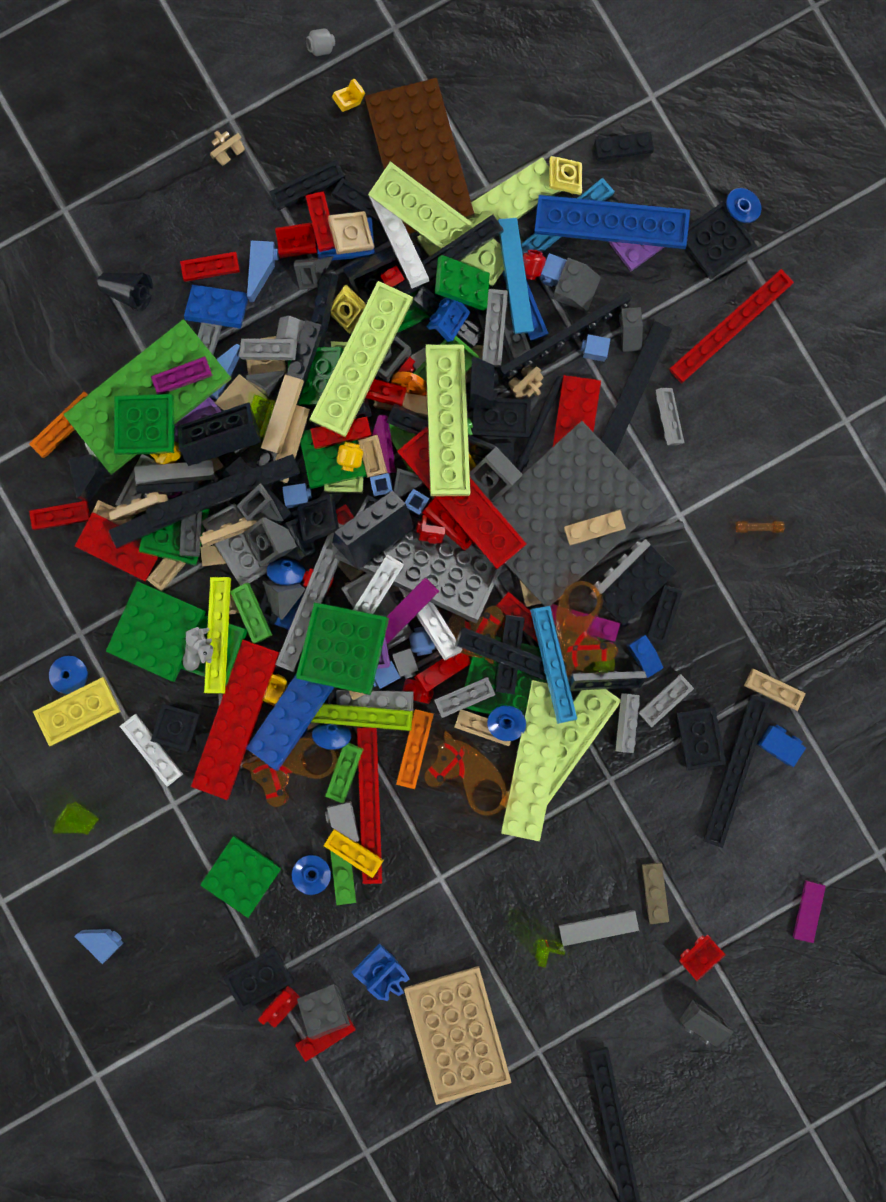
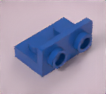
[427,298,470,342]

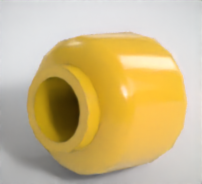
[337,442,363,472]

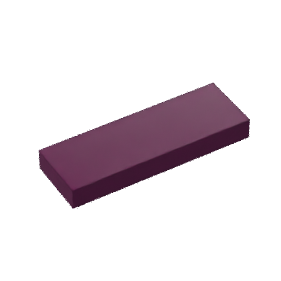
[151,357,213,395]
[793,880,826,943]

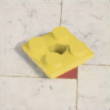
[549,156,582,195]
[330,285,366,334]

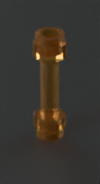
[736,521,784,533]

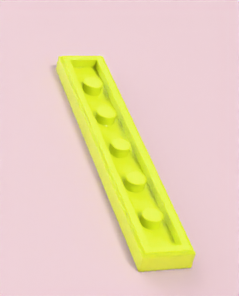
[204,577,231,694]

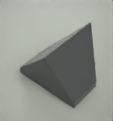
[294,256,334,290]
[246,370,286,399]
[394,468,425,500]
[237,484,284,521]
[263,581,306,620]

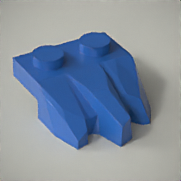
[352,944,410,1001]

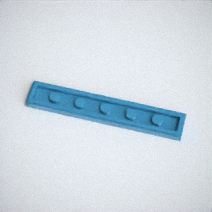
[521,178,615,255]
[498,218,534,334]
[530,606,577,724]

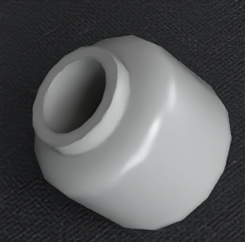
[306,28,335,56]

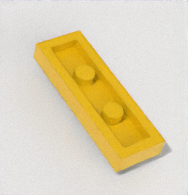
[324,829,384,878]

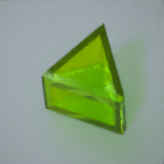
[53,802,99,835]

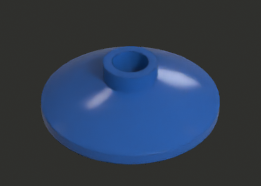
[726,188,761,223]
[267,558,305,586]
[49,656,88,694]
[487,705,526,741]
[312,723,351,750]
[292,855,331,895]

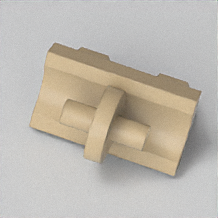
[210,131,245,166]
[508,366,543,399]

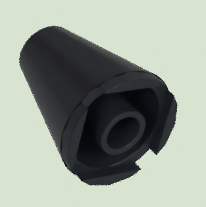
[97,273,153,311]

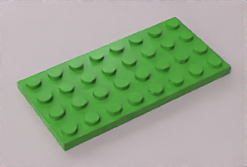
[63,319,232,474]

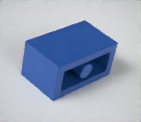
[756,725,806,767]

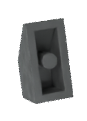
[619,307,643,352]

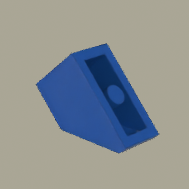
[626,635,663,678]

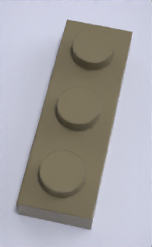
[642,862,669,924]

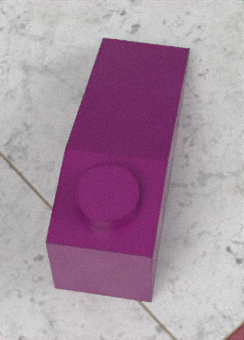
[372,415,396,475]

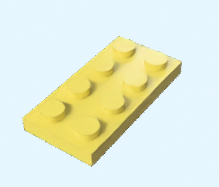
[33,677,121,746]

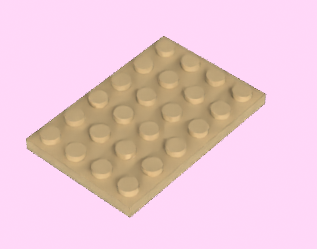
[404,966,512,1105]

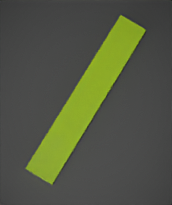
[311,703,413,731]

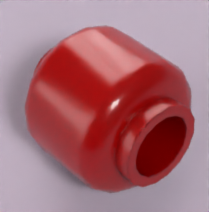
[523,249,546,280]

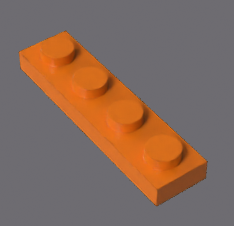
[29,391,88,458]
[396,709,434,789]

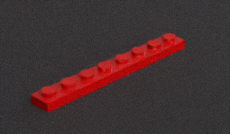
[669,269,794,384]
[357,727,383,884]

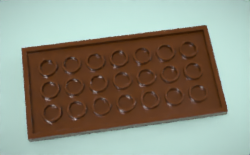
[365,78,474,234]

